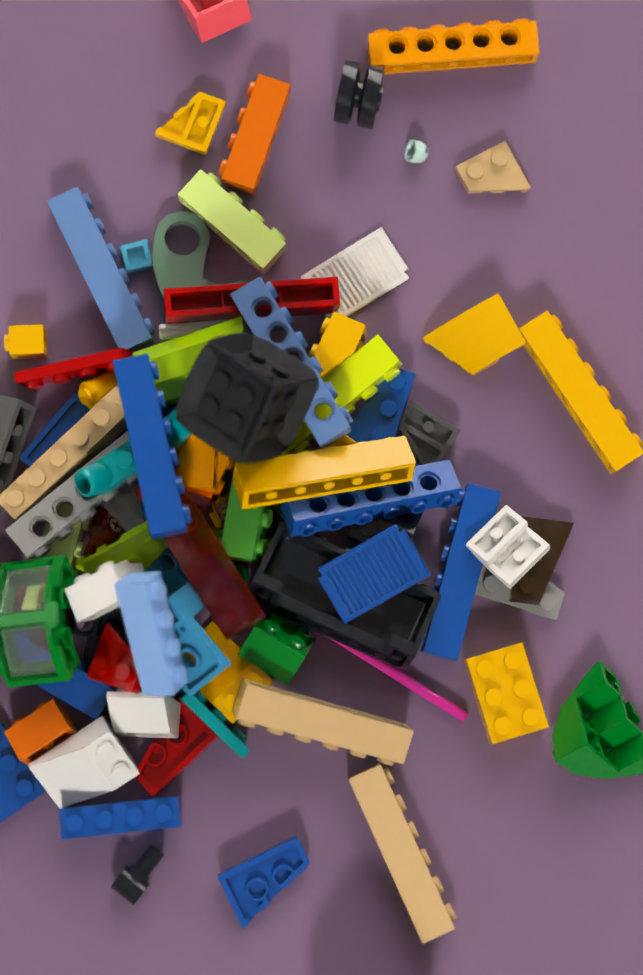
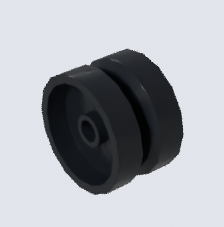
[334,60,385,129]

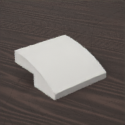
[466,505,550,589]

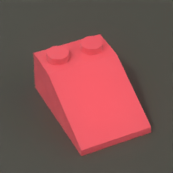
[177,0,252,43]

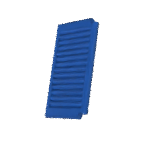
[318,524,431,624]

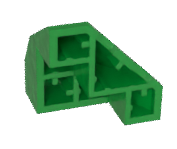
[552,661,643,779]

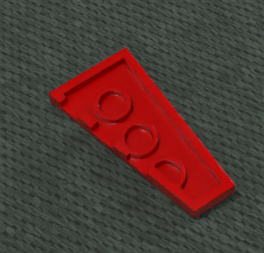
[14,347,133,390]

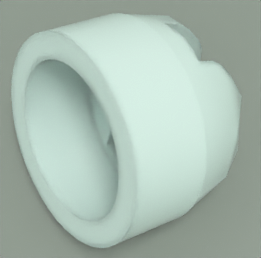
[404,139,428,163]

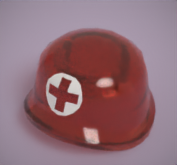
[83,507,121,555]

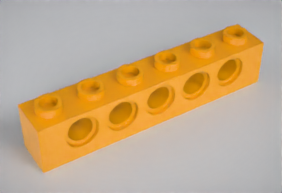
[367,18,540,74]

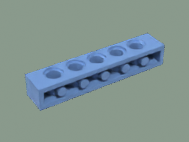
[230,276,353,449]

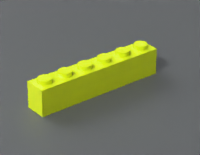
[282,334,403,456]

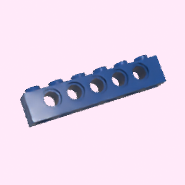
[281,459,461,537]

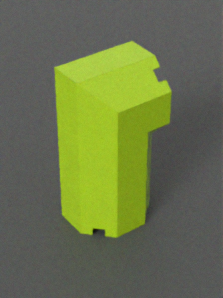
[133,316,249,406]

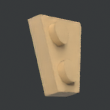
[455,141,531,194]

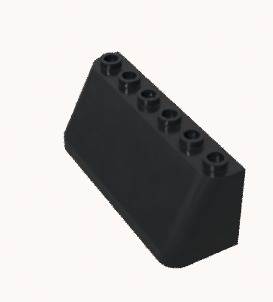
[247,521,442,670]

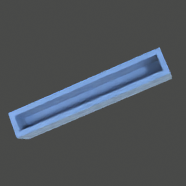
[47,186,156,352]

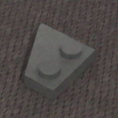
[399,400,460,465]

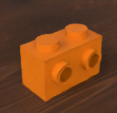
[4,699,78,765]

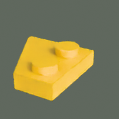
[155,91,226,155]

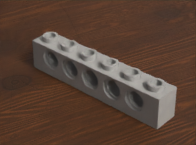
[5,431,138,559]

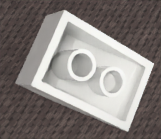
[28,715,140,809]

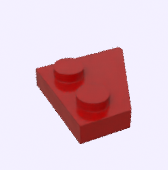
[86,624,141,694]

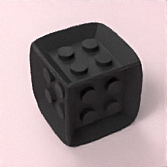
[176,333,319,463]

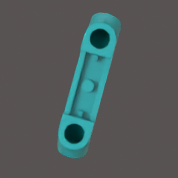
[74,407,192,497]

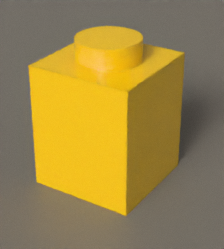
[4,324,48,359]

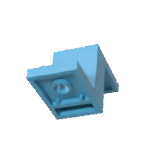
[145,533,231,697]

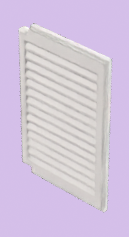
[300,227,409,318]

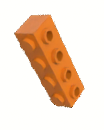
[218,74,291,196]

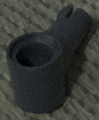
[111,844,164,905]

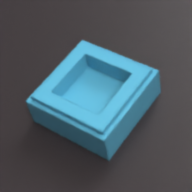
[119,239,153,275]

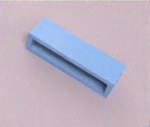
[114,571,188,695]

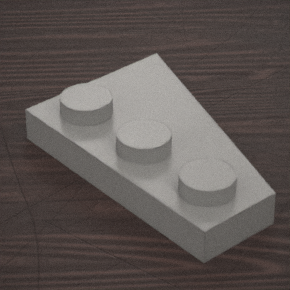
[475,565,565,621]

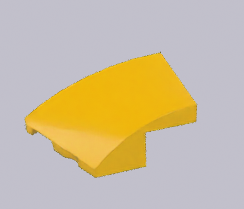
[422,293,526,376]

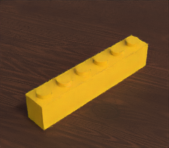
[519,310,643,475]
[233,436,416,510]

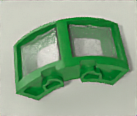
[0,554,80,687]

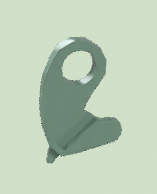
[152,211,247,298]

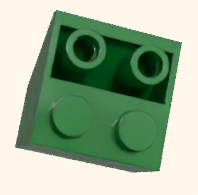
[238,609,317,686]

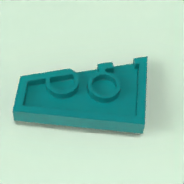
[176,688,251,759]

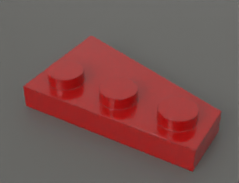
[135,695,219,798]

